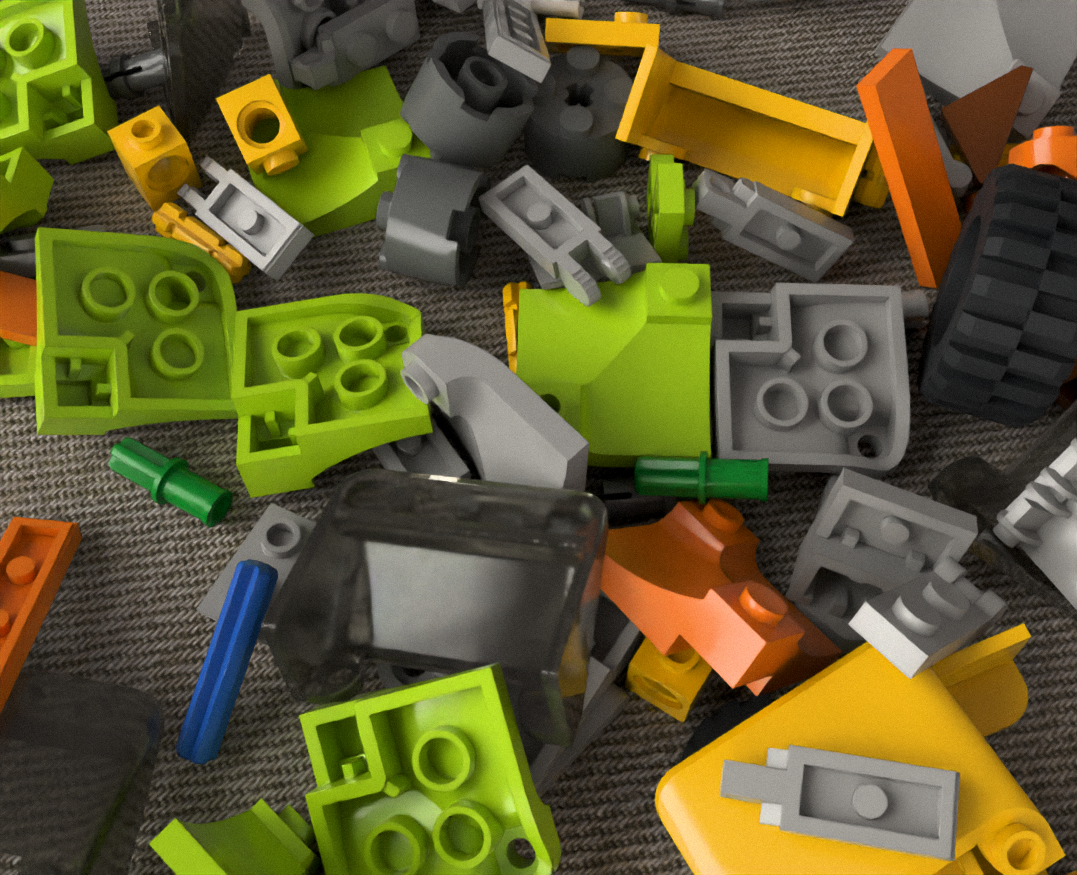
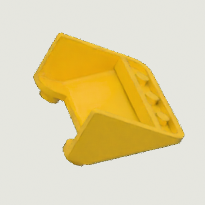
[655,642,1066,875]

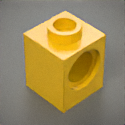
[216,74,309,176]
[107,105,203,212]
[625,637,715,724]

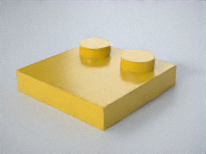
[545,12,660,57]

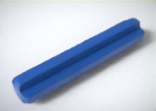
[176,559,278,765]

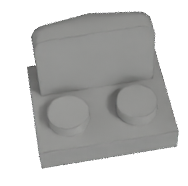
[786,468,978,653]

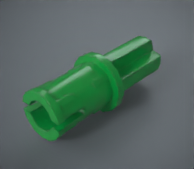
[108,437,233,527]
[634,451,769,505]

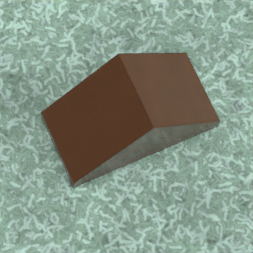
[940,65,1034,190]

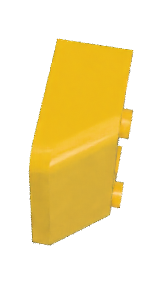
[615,44,874,218]

